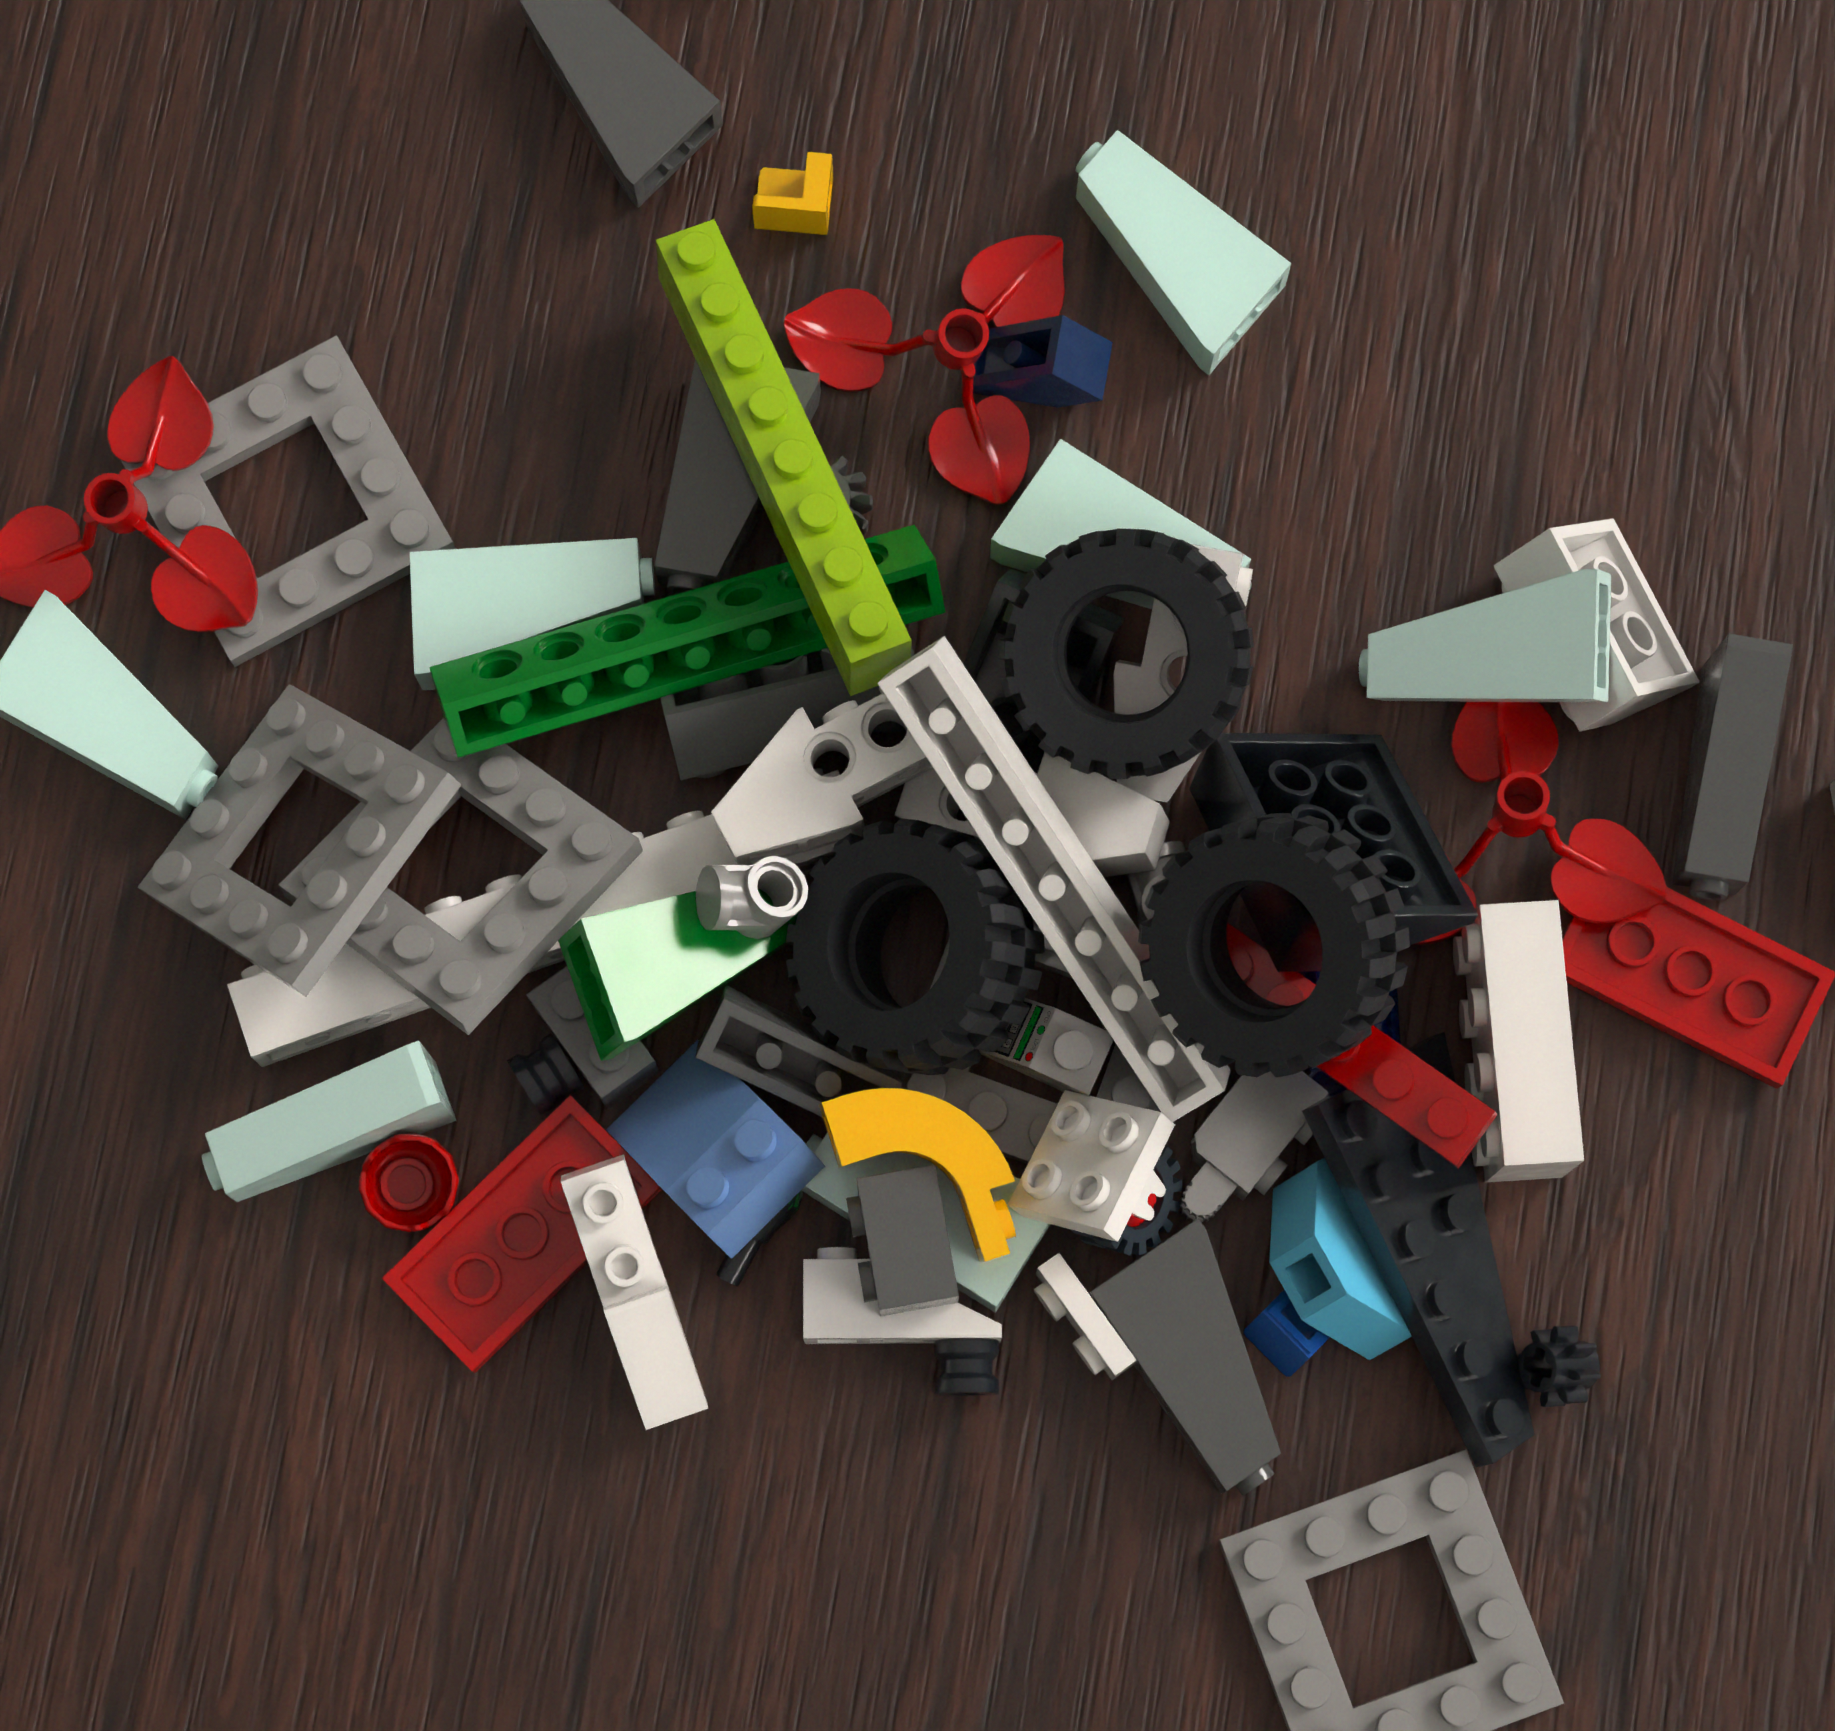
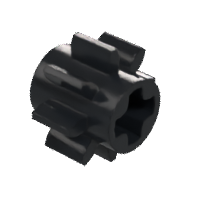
[1518,1325,1601,1407]

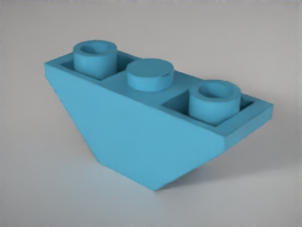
[1269,1158,1412,1360]

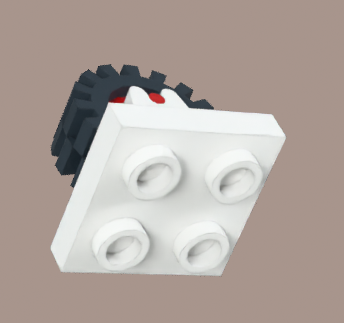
[1008,1090,1182,1255]

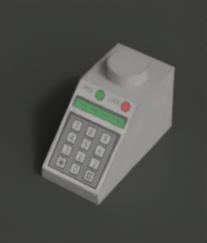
[979,998,1113,1096]

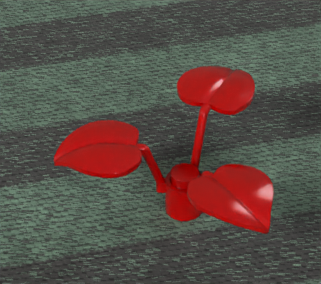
[783,235,1065,505]
[0,356,258,632]
[1415,702,1668,945]

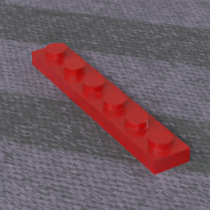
[1152,917,1497,1169]

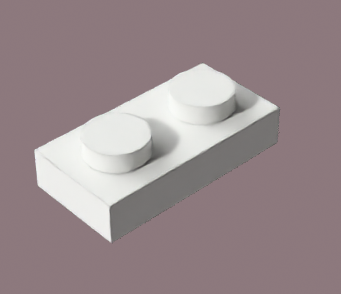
[1034,1253,1137,1380]

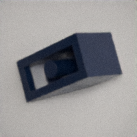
[973,315,1113,408]

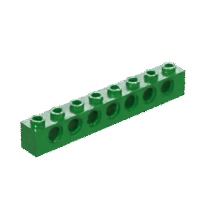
[429,525,946,758]

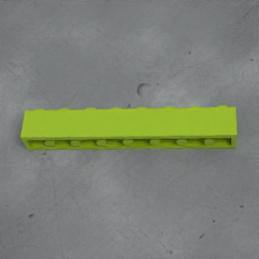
[656,219,912,696]

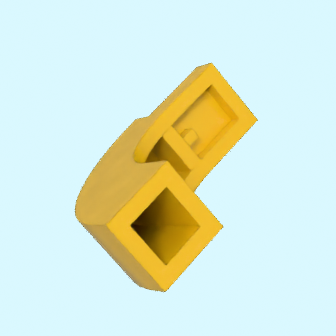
[819,1088,1016,1262]

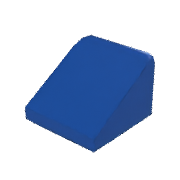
[1244,1290,1330,1377]

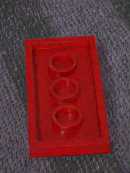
[1562,887,1835,1089]
[382,1095,662,1373]

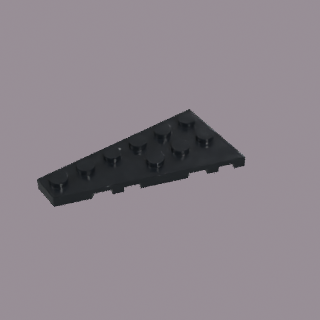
[1302,1032,1535,1467]

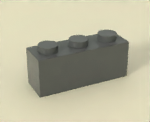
[696,985,902,1117]

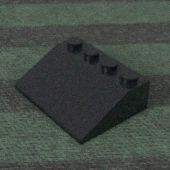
[1189,733,1478,972]

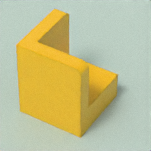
[752,152,833,235]

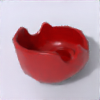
[358,1133,460,1232]

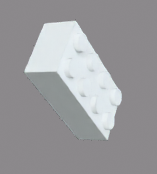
[1453,900,1584,1182]

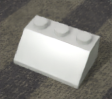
[1493,518,1700,732]

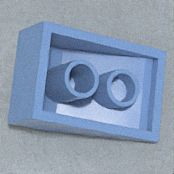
[606,1040,825,1259]

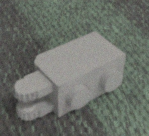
[1179,1071,1329,1222]

